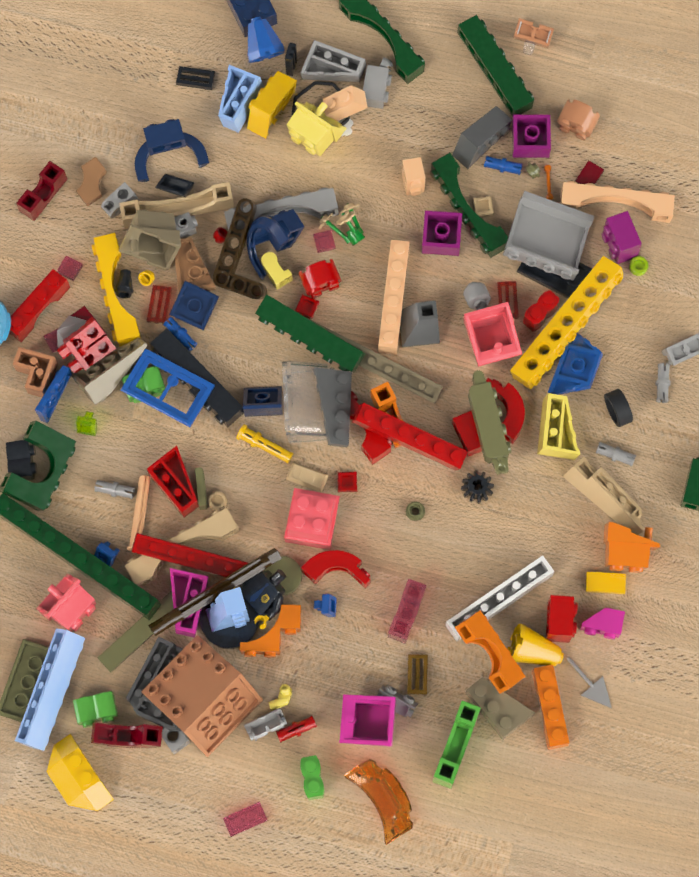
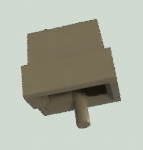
[119,210,181,270]

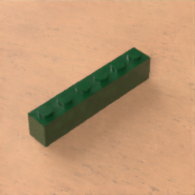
[457,15,534,117]
[255,294,366,373]

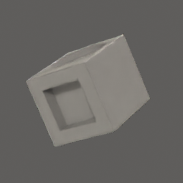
[162,728,190,754]

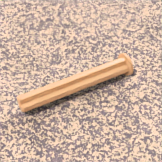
[127,475,151,551]

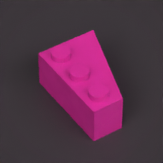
[170,568,208,638]

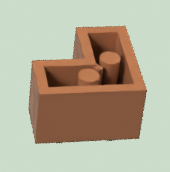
[13,347,58,397]

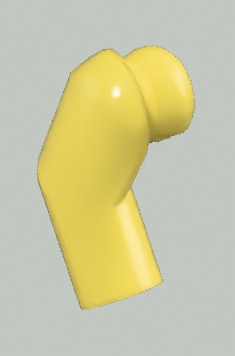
[268,684,292,711]

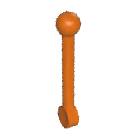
[544,165,553,200]

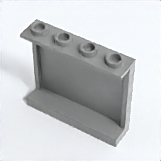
[503,191,594,280]

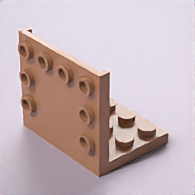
[141,635,263,758]

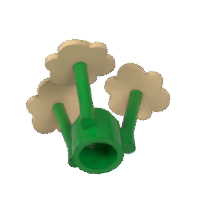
[319,203,365,246]

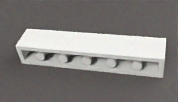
[446,556,554,642]

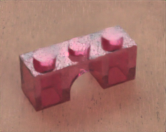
[388,579,427,644]

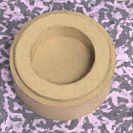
[208,491,227,511]

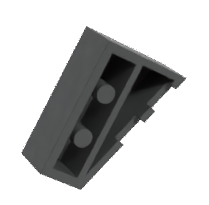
[452,106,512,169]

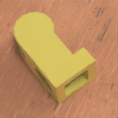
[261,252,293,290]

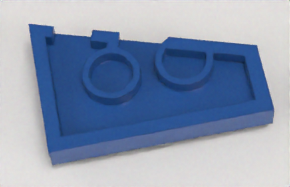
[35,365,72,424]

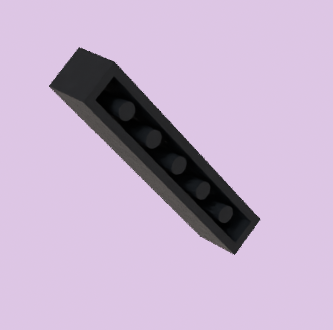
[150,328,244,428]

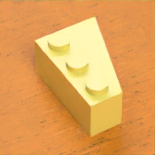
[537,393,580,460]

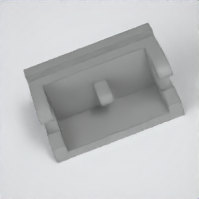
[661,333,699,366]

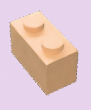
[323,85,368,121]
[402,157,425,196]

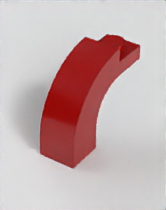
[486,378,525,445]
[301,550,371,589]

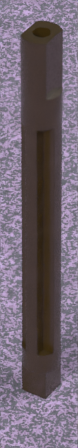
[148,548,282,636]

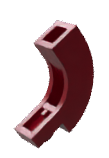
[91,722,163,748]

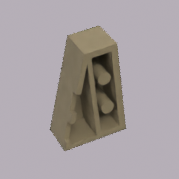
[466,678,535,740]

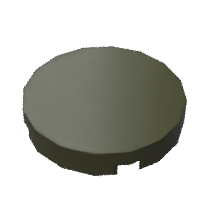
[264,556,302,595]

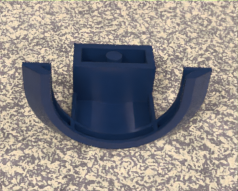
[134,119,209,182]
[247,209,305,280]

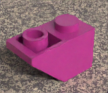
[580,608,625,640]

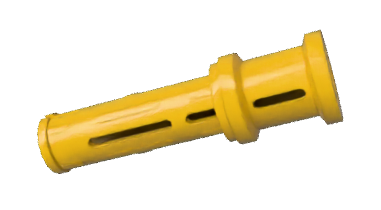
[236,424,294,464]

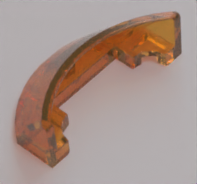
[344,759,413,845]

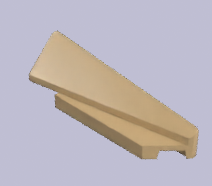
[563,457,645,535]

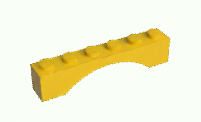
[91,233,141,347]

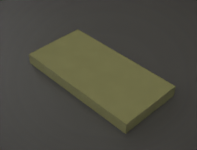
[0,639,49,722]

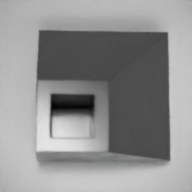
[400,300,440,348]

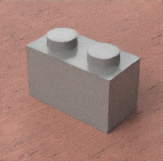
[363,65,392,109]

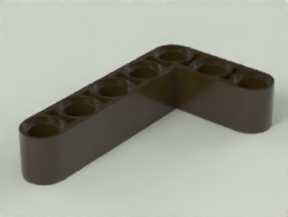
[212,198,267,300]

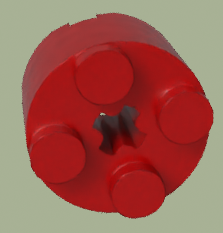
[298,259,342,298]

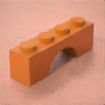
[455,610,526,694]
[532,665,570,750]

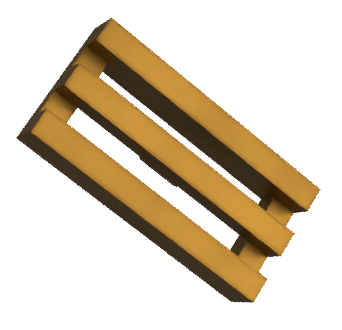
[407,654,428,695]

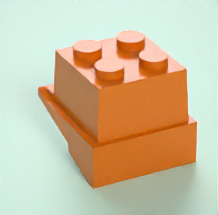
[603,522,660,573]

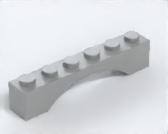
[224,188,339,230]

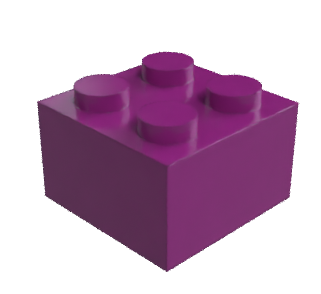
[512,115,551,158]
[422,210,462,256]
[601,211,642,264]

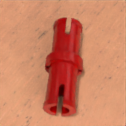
[276,716,317,743]

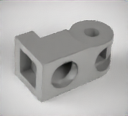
[101,182,139,218]

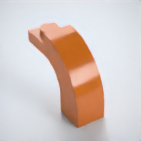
[370,382,403,449]

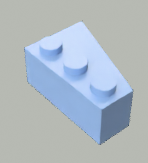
[218,65,265,133]
[206,587,250,632]

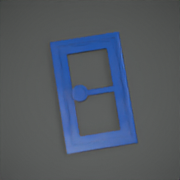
[121,349,215,427]

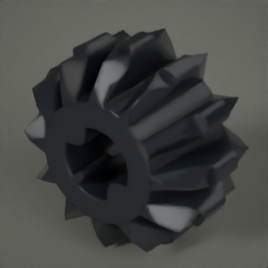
[461,470,494,504]

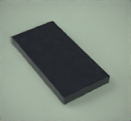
[517,262,592,298]

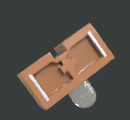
[513,18,554,55]

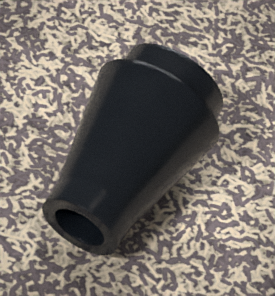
[115,269,134,299]

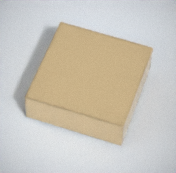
[472,196,494,217]

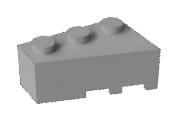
[300,40,366,82]

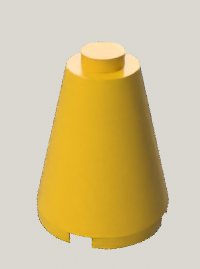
[507,623,564,666]

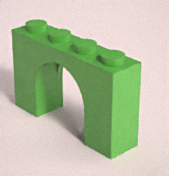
[433,701,481,789]

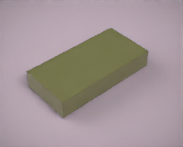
[195,468,208,510]

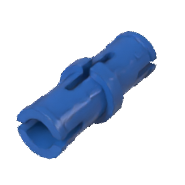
[484,156,523,175]
[163,317,197,352]

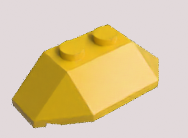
[46,733,114,811]

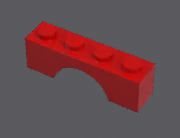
[9,269,70,342]
[350,391,392,465]

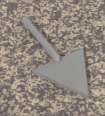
[566,657,612,708]

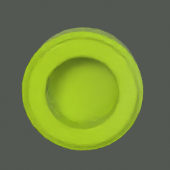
[629,256,648,276]

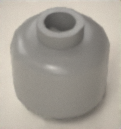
[463,282,491,310]

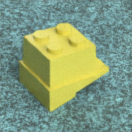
[287,101,347,156]

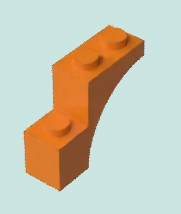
[240,605,301,658]

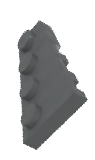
[313,367,352,448]

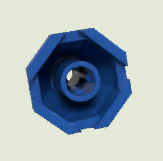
[247,17,285,63]

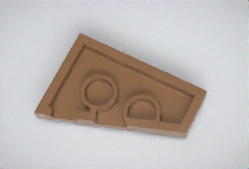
[175,237,216,292]

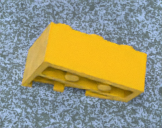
[247,71,297,139]

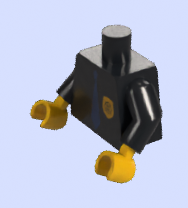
[234,569,286,629]

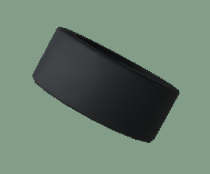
[604,389,633,427]

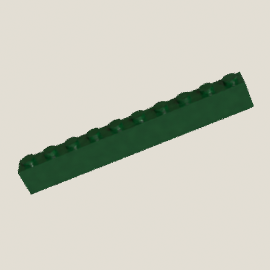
[0,493,161,621]

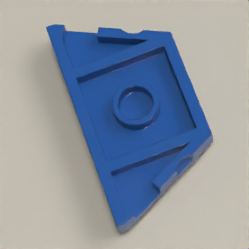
[548,332,603,395]

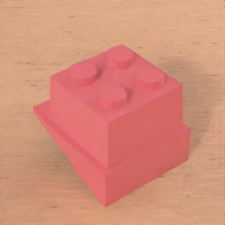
[463,302,522,367]
[284,488,340,550]
[36,574,96,632]

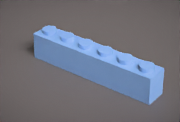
[15,628,85,751]

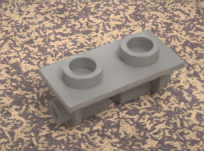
[377,685,418,718]
[244,708,287,741]

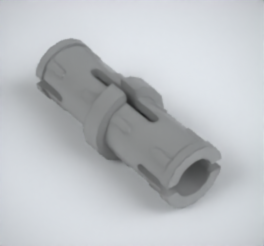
[655,363,671,403]
[596,442,636,466]
[95,480,135,499]

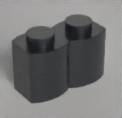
[6,440,37,480]

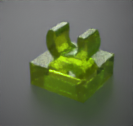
[76,411,97,436]

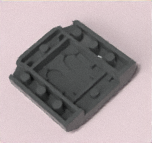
[126,636,183,731]

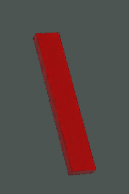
[131,533,248,577]

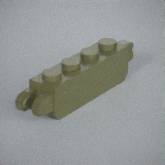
[468,370,511,475]

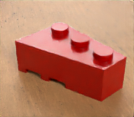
[146,445,199,518]

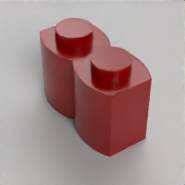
[523,290,560,332]

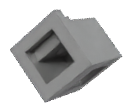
[174,212,198,239]

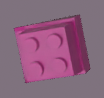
[339,694,396,747]

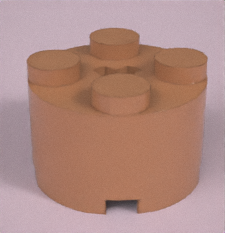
[557,99,600,141]

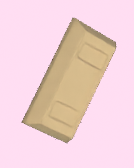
[286,462,329,493]

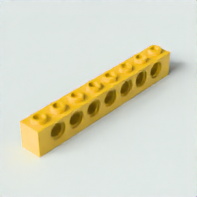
[510,256,624,390]

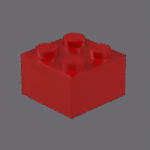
[546,595,578,643]

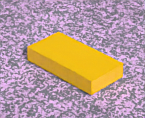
[586,572,626,594]

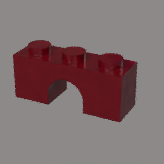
[16,161,68,221]

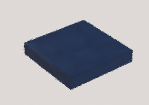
[169,281,219,331]

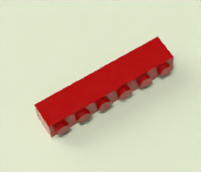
[352,403,468,471]

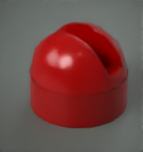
[213,227,228,244]

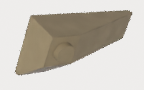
[72,338,148,405]

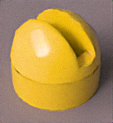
[138,270,155,286]

